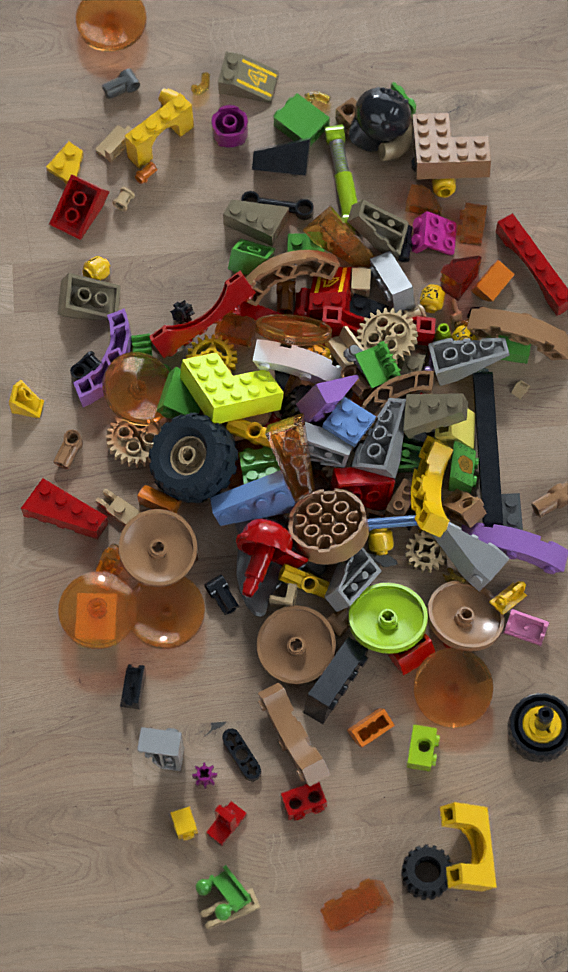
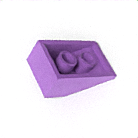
[296,375,359,423]

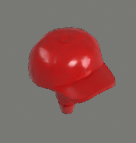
[236,519,309,598]

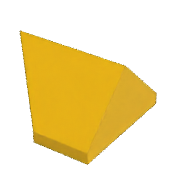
[9,380,44,418]

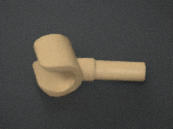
[450,299,462,325]

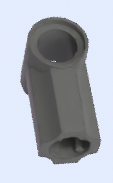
[102,69,140,100]

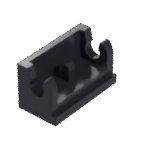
[120,664,146,709]

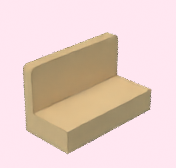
[96,125,133,163]
[325,326,364,369]
[269,583,298,609]

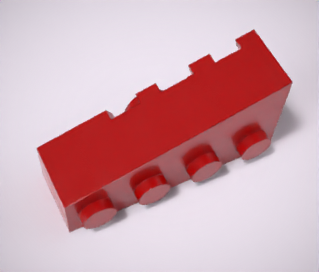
[21,478,108,539]

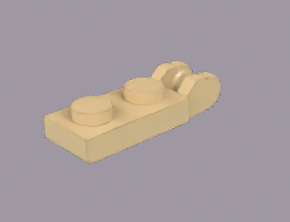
[95,489,142,526]
[200,888,260,929]

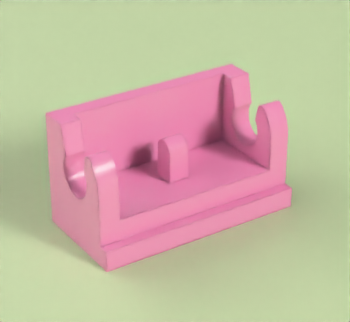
[504,609,549,646]

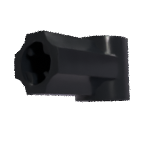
[204,574,239,615]

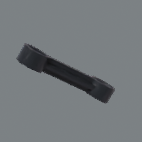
[241,191,314,220]

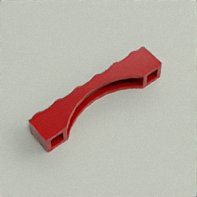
[496,213,568,316]
[149,271,256,359]
[320,306,436,346]

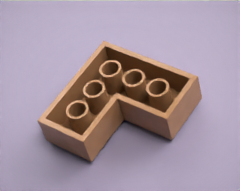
[412,113,491,180]

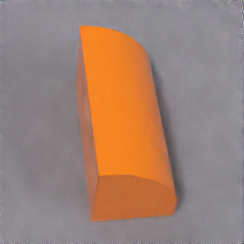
[471,260,515,302]
[137,485,182,513]
[347,708,395,748]

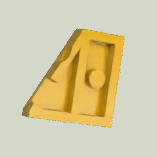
[46,141,83,184]

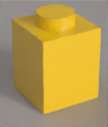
[171,806,198,841]

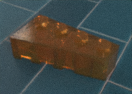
[265,413,315,502]

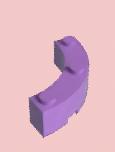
[73,308,132,407]
[461,523,568,574]

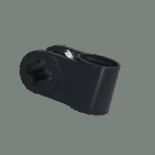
[70,351,102,384]

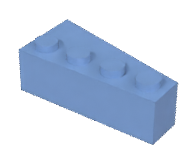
[210,470,297,526]

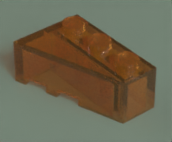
[320,878,394,932]

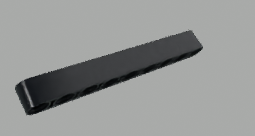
[473,372,503,528]

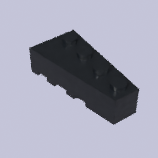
[303,637,369,724]

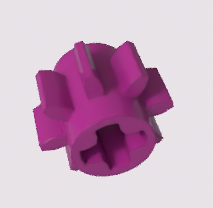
[192,762,217,789]

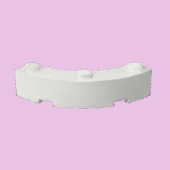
[253,339,342,384]

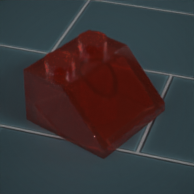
[440,255,482,301]

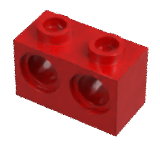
[281,782,327,821]

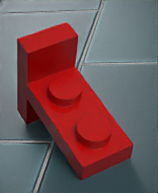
[206,801,247,846]

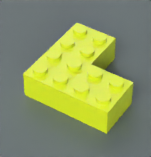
[180,352,284,424]

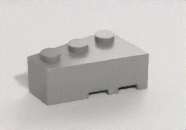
[369,251,416,316]
[285,420,352,468]
[325,547,381,612]
[137,727,184,771]

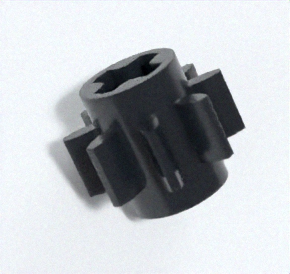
[170,300,195,324]

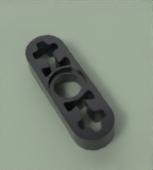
[222,728,261,781]

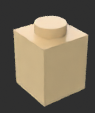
[351,267,371,297]

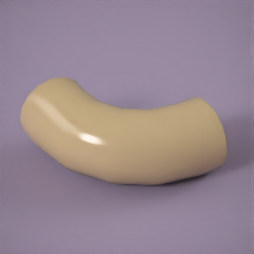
[379,123,413,161]

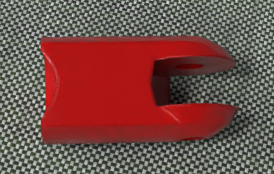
[294,287,311,322]

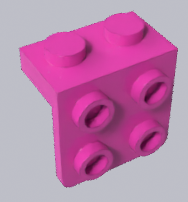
[412,211,457,256]

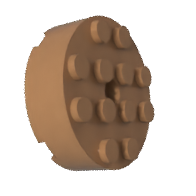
[288,488,369,564]

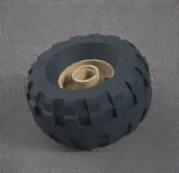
[148,413,238,504]

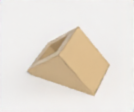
[511,380,530,400]

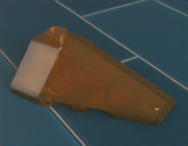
[303,205,376,269]

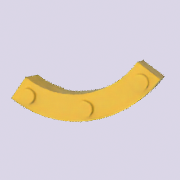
[411,435,454,538]

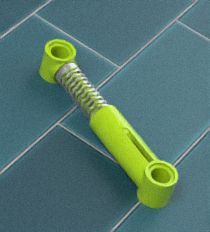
[324,124,358,231]

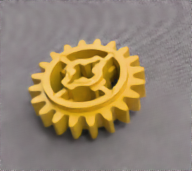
[186,334,238,374]

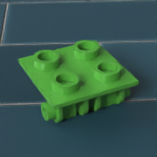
[354,341,401,389]

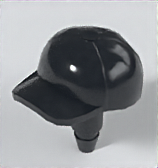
[349,87,412,152]

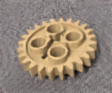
[356,308,418,364]
[106,410,164,468]

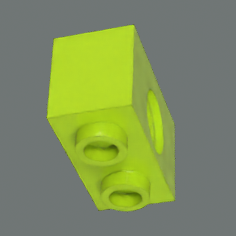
[406,724,440,772]

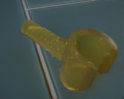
[443,568,466,583]

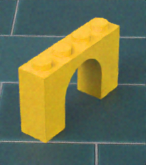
[125,93,194,169]
[440,802,497,892]

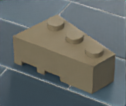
[223,200,289,246]
[347,200,409,258]
[403,394,468,439]

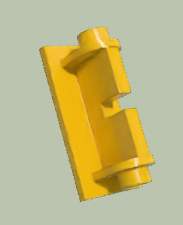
[489,581,527,615]

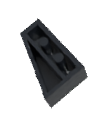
[252,137,311,176]

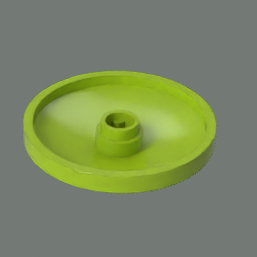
[348,583,428,654]

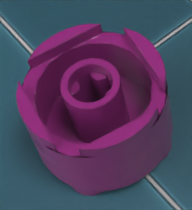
[212,105,248,148]

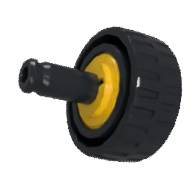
[507,693,568,763]

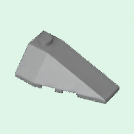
[428,338,510,386]
[352,398,406,479]
[432,522,510,591]

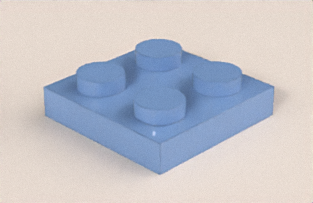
[322,397,376,448]

